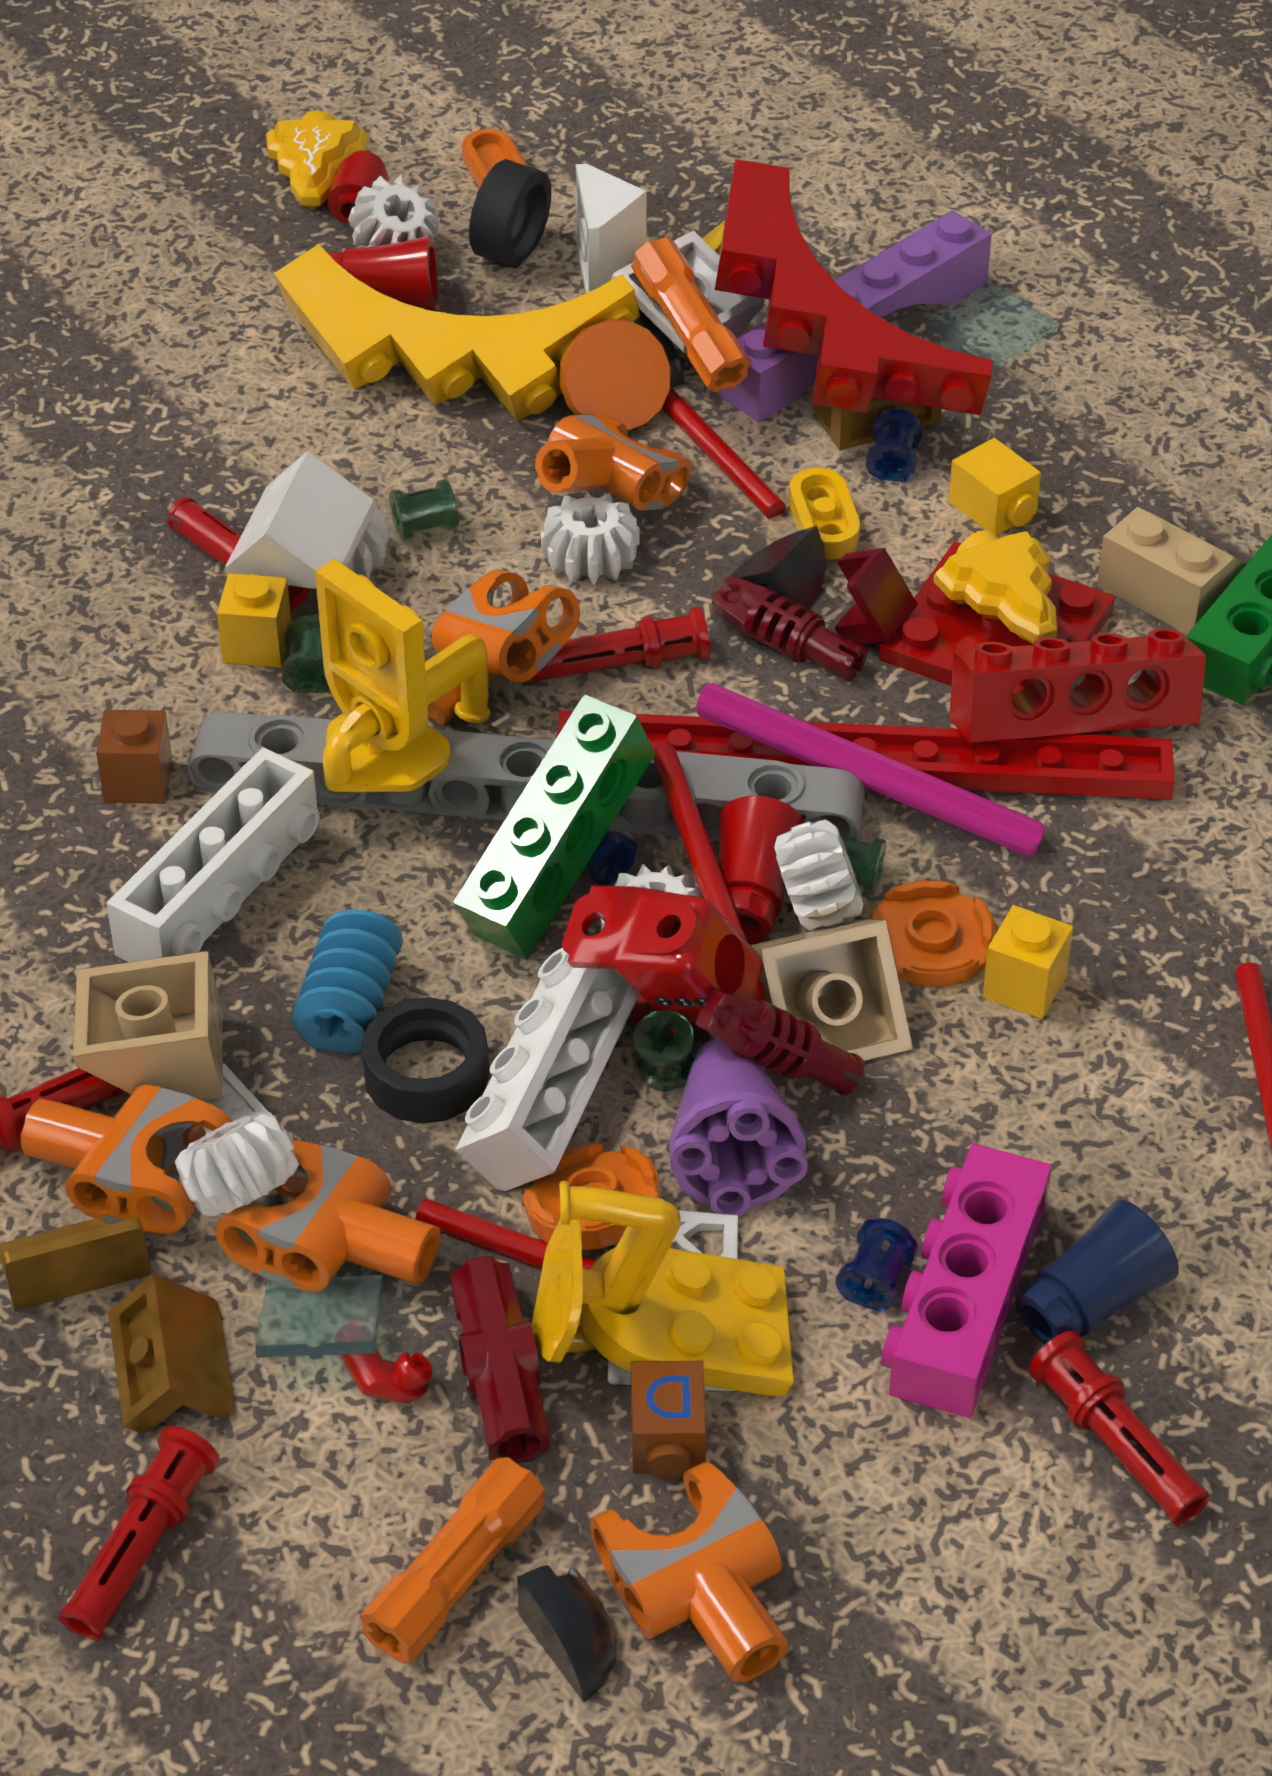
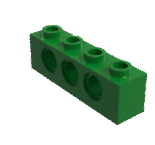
[1186,534,1272,705]
[453,695,656,961]

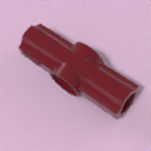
[450,1256,550,1464]

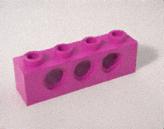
[881,1143,1052,1419]

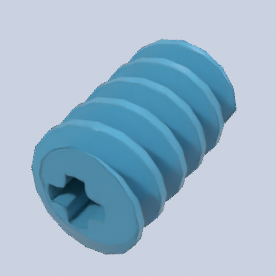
[292,910,404,1054]

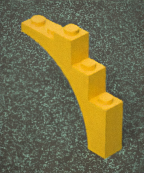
[274,244,641,421]

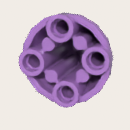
[669,1039,807,1217]

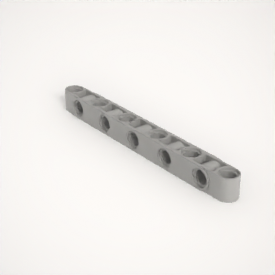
[187,712,865,850]

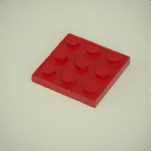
[879,541,1115,694]

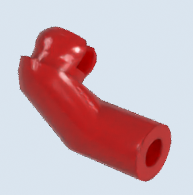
[335,1328,433,1403]

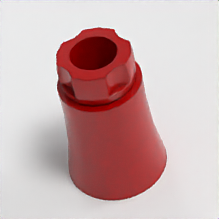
[327,235,438,311]
[718,796,805,944]

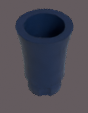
[1015,1200,1179,1345]

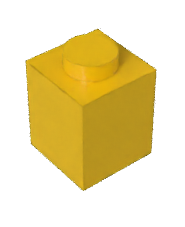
[949,437,1041,536]
[217,573,292,667]
[982,905,1073,1019]

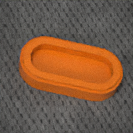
[462,129,527,188]

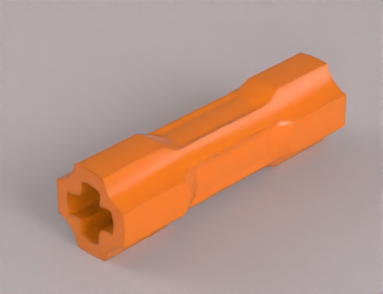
[631,236,752,393]
[359,1457,546,1663]

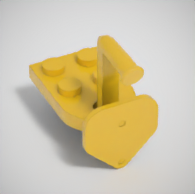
[315,559,490,792]
[531,1181,794,1396]

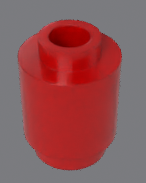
[328,151,389,224]

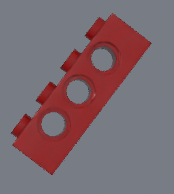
[949,629,1206,743]

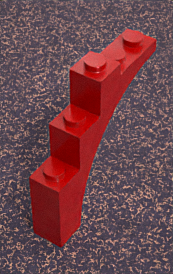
[714,159,993,416]

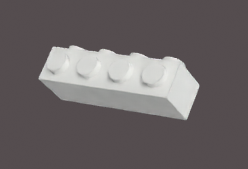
[106,747,320,962]
[455,948,639,1192]

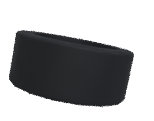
[469,159,552,268]
[361,997,489,1124]

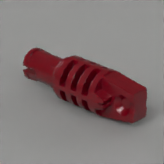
[712,576,868,682]
[696,988,865,1095]

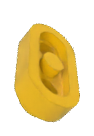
[789,467,860,560]

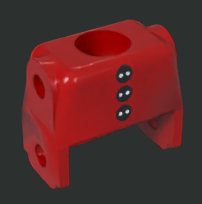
[562,886,764,1037]

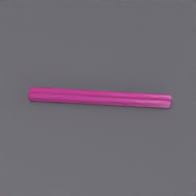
[696,683,1045,856]

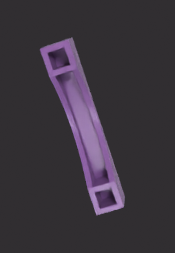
[720,210,992,423]

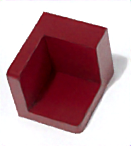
[834,548,918,644]

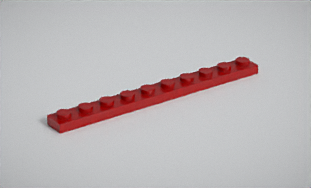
[556,710,1174,800]

